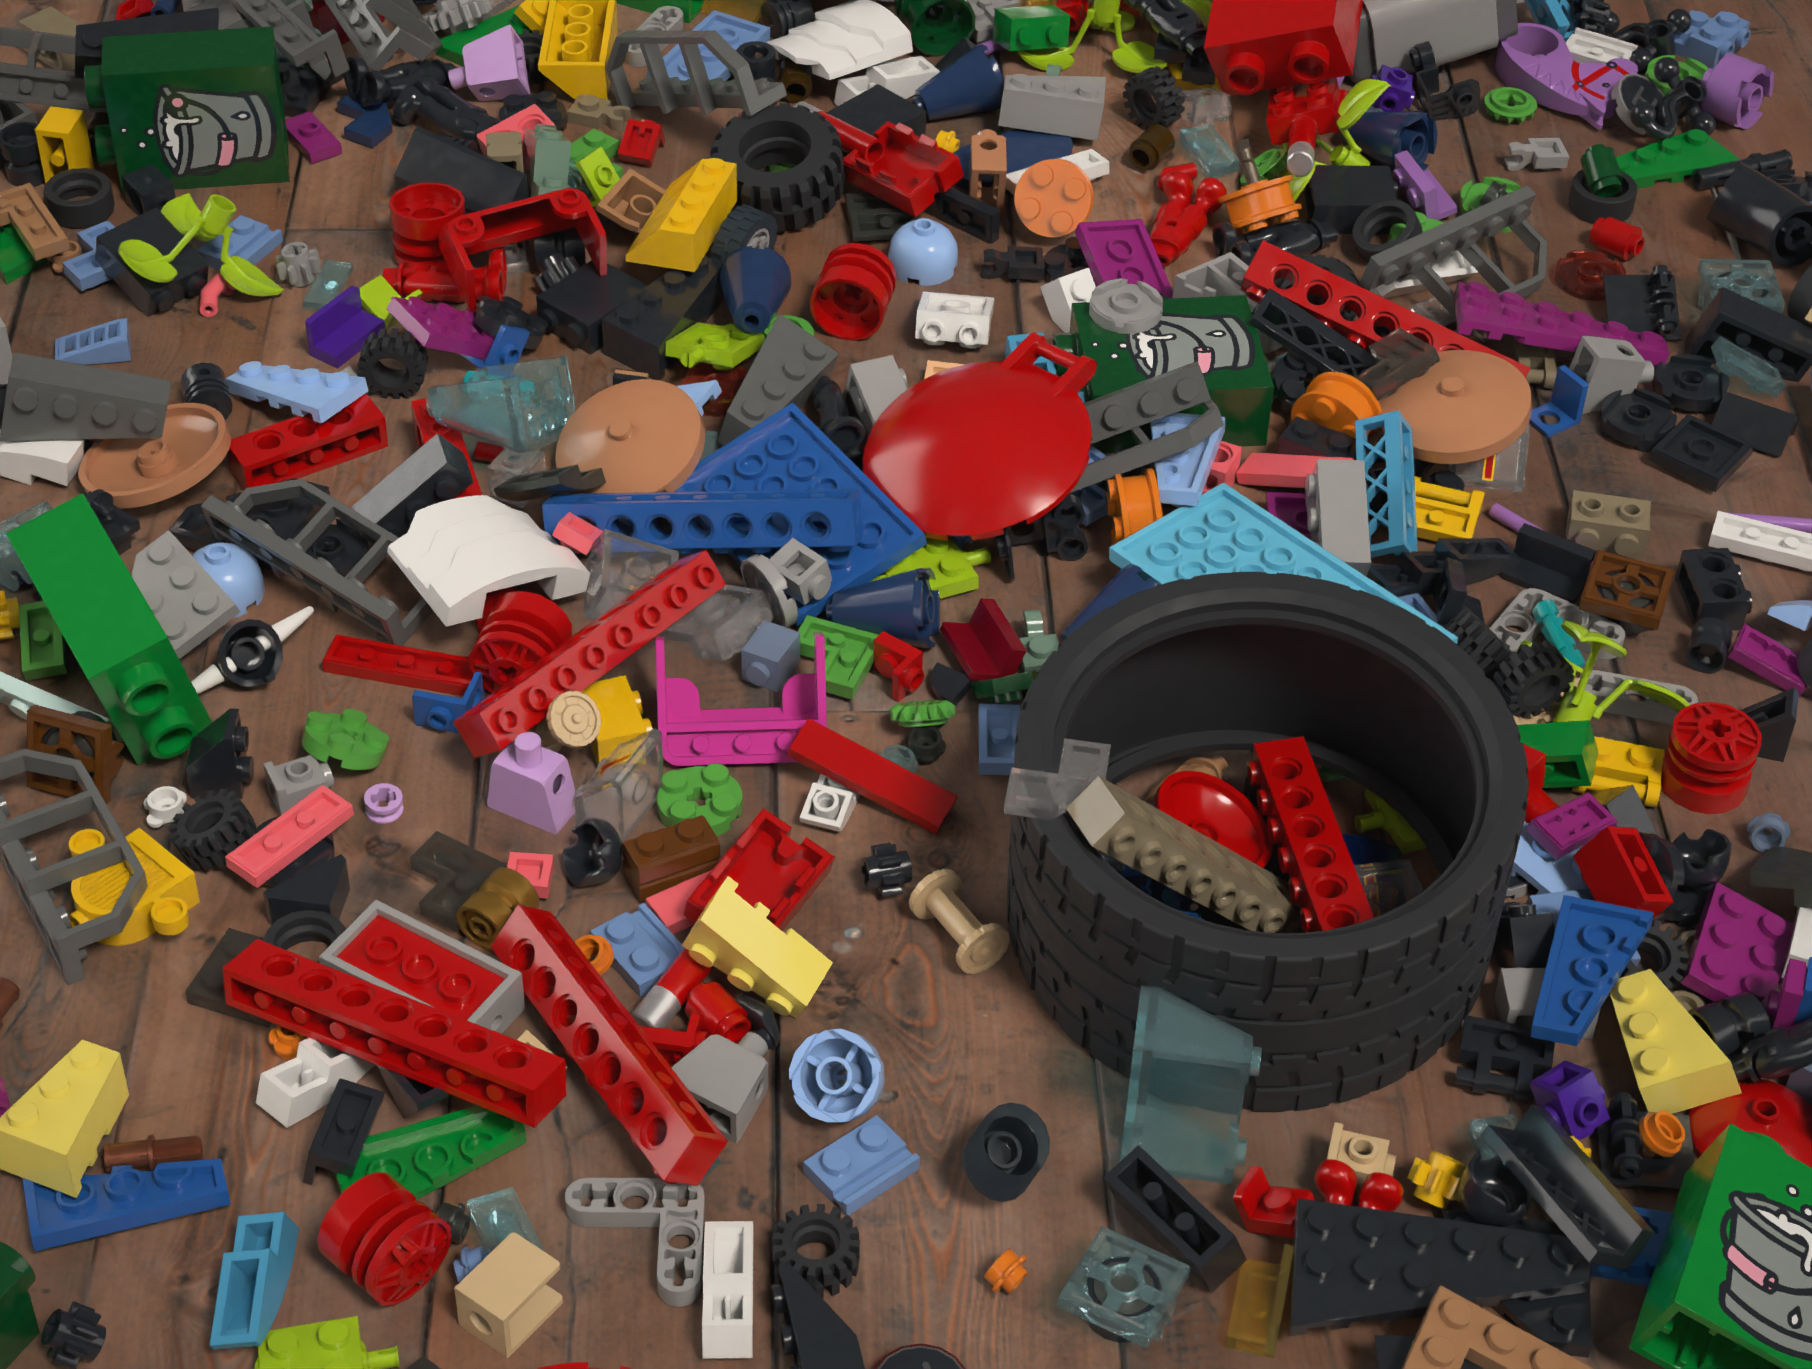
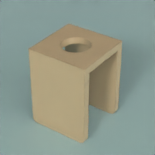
[454,1232,563,1359]

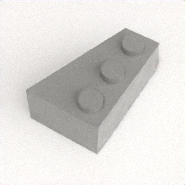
[1173,252,1284,354]
[844,355,908,437]

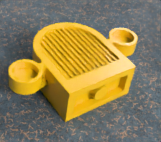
[68,828,200,946]

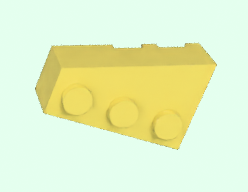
[1610,969,1742,1114]
[0,1039,129,1198]

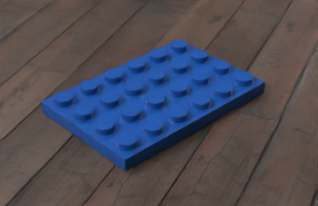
[674,403,927,628]

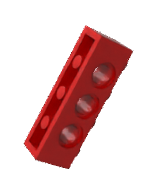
[227,393,389,490]

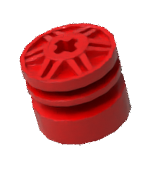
[389,182,466,268]
[810,243,897,341]
[469,591,572,693]
[1661,702,1762,814]
[317,1172,452,1306]

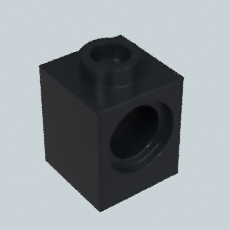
[122,164,176,216]

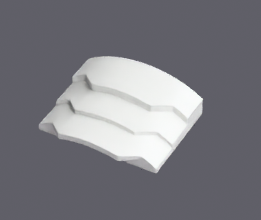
[765,0,913,80]
[387,495,590,627]

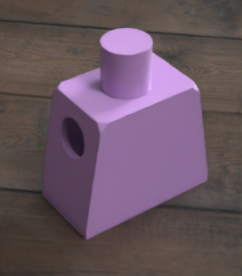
[448,25,530,102]
[487,732,579,835]

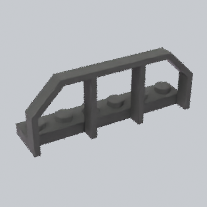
[228,0,350,87]
[324,0,443,71]
[0,27,108,113]
[605,30,787,116]
[1359,185,1547,331]
[1070,361,1224,493]
[201,479,433,646]
[0,749,148,985]

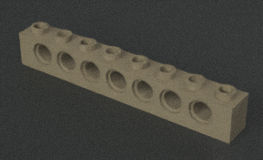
[1066,776,1303,933]

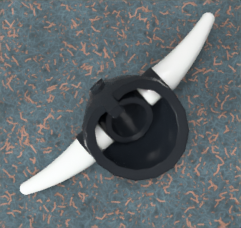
[191,606,314,694]

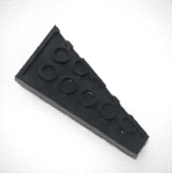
[1288,1198,1590,1337]

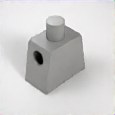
[1569,336,1654,414]
[671,1032,768,1144]

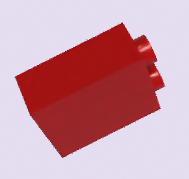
[1204,0,1363,97]

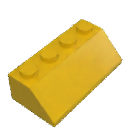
[538,0,618,100]
[625,158,737,272]

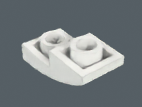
[800,774,860,832]

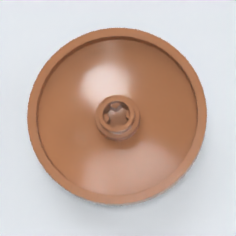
[1378,350,1532,464]
[555,379,705,494]
[78,403,231,509]

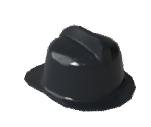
[963,1102,1050,1202]

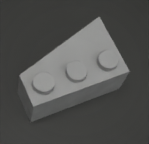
[998,74,1106,141]
[1305,459,1371,576]

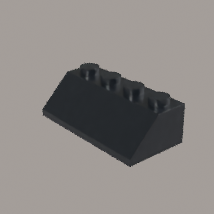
[394,127,528,251]

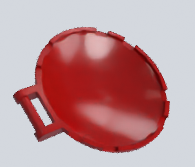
[863,332,1097,540]

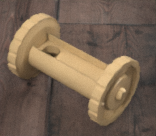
[527,691,601,752]
[909,869,1010,974]

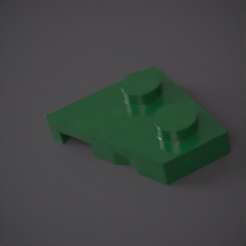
[971,670,1039,704]

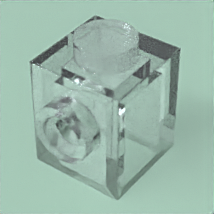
[487,441,546,508]

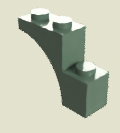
[524,124,571,197]

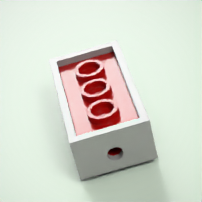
[319,900,525,1034]

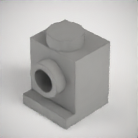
[769,538,832,605]
[263,755,334,816]

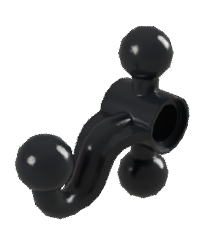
[1592,9,1692,74]
[1630,57,1716,141]

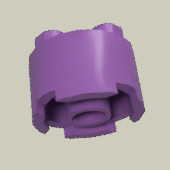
[1700,52,1774,129]

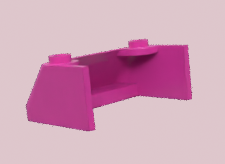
[656,632,827,766]

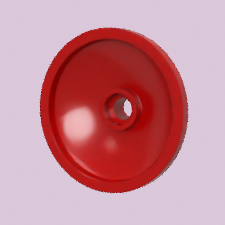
[1154,771,1272,868]
[1689,1078,1812,1168]

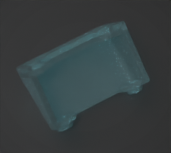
[426,356,576,453]
[1120,985,1262,1184]

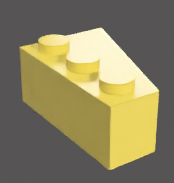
[681,876,833,1018]

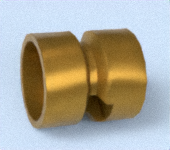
[456,867,540,951]

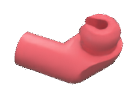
[199,272,236,317]

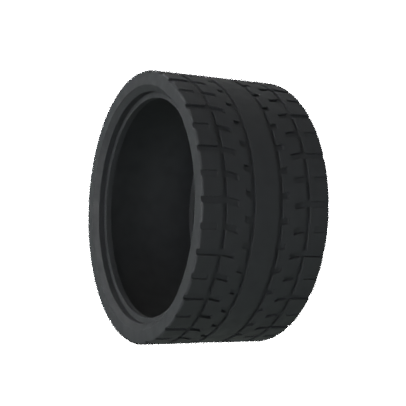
[1006,572,1529,1112]

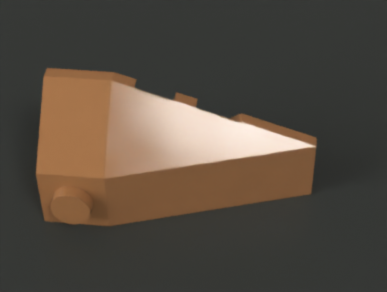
[595,168,715,258]

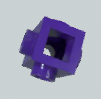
[1366,64,1415,112]
[1529,1060,1610,1140]

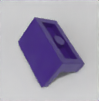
[305,285,385,369]

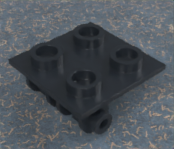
[1603,265,1681,340]
[1597,1092,1694,1191]

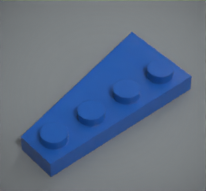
[1530,895,1654,1047]
[22,1159,231,1251]

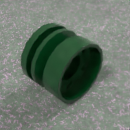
[894,0,976,57]

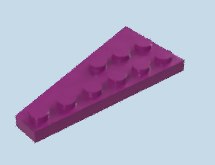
[1454,282,1670,365]

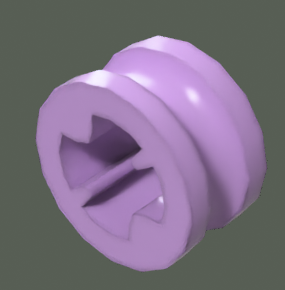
[364,783,404,824]

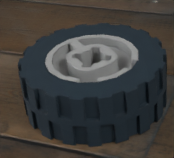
[711,204,778,264]

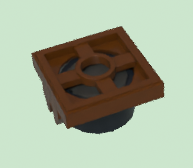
[1579,550,1675,636]
[27,705,124,804]

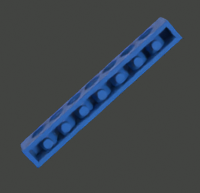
[542,489,863,555]

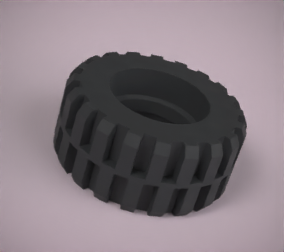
[710,103,845,233]

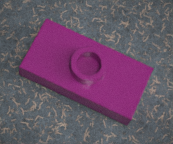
[286,111,342,164]
[1728,624,1807,697]
[1526,792,1618,859]
[1766,958,1808,1029]

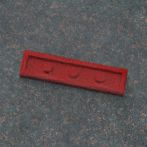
[322,634,485,696]
[787,718,958,835]

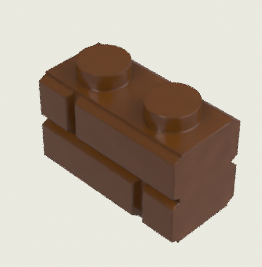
[622,815,720,903]

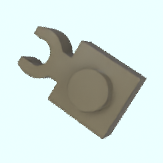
[567,94,631,131]

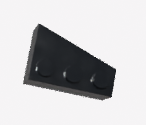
[1684,287,1812,382]

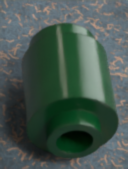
[1580,144,1623,198]

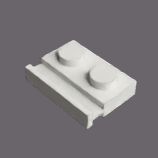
[1566,27,1638,64]

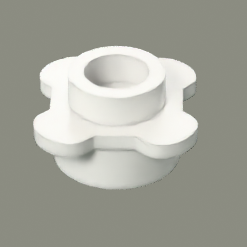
[143,786,187,828]

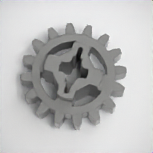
[423,0,493,35]

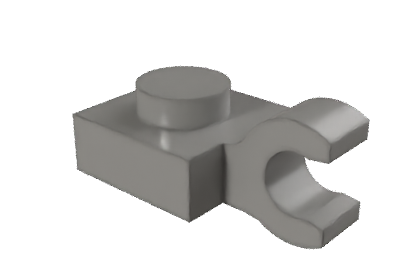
[1504,138,1570,171]

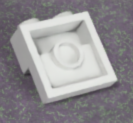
[915,292,994,348]

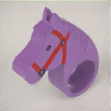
[1495,23,1638,130]

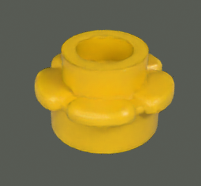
[936,130,960,154]

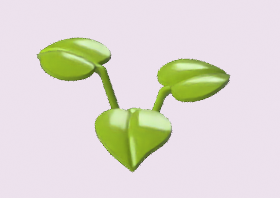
[1017,0,1168,73]
[1278,79,1391,201]
[118,193,284,296]
[1516,620,1689,723]

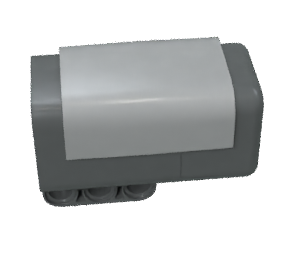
[1347,0,1518,84]

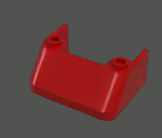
[438,188,607,311]

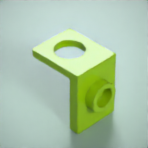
[576,147,620,207]
[359,275,423,330]

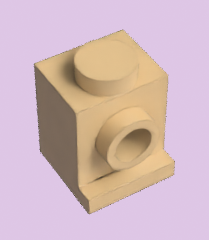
[1327,1122,1396,1196]

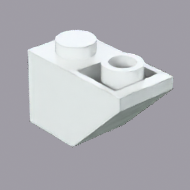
[1040,268,1096,333]

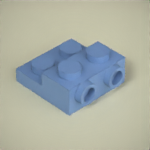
[1674,10,1751,69]

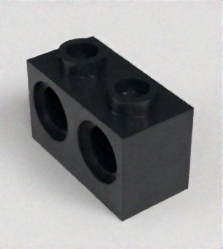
[1675,548,1752,630]

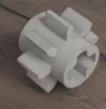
[276,242,321,287]

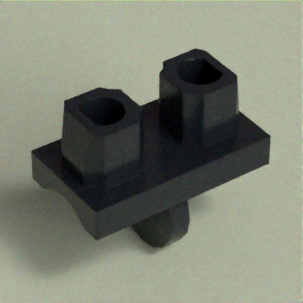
[84,489,141,555]

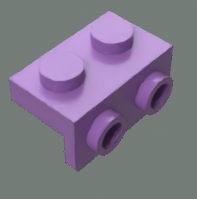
[1392,150,1457,220]

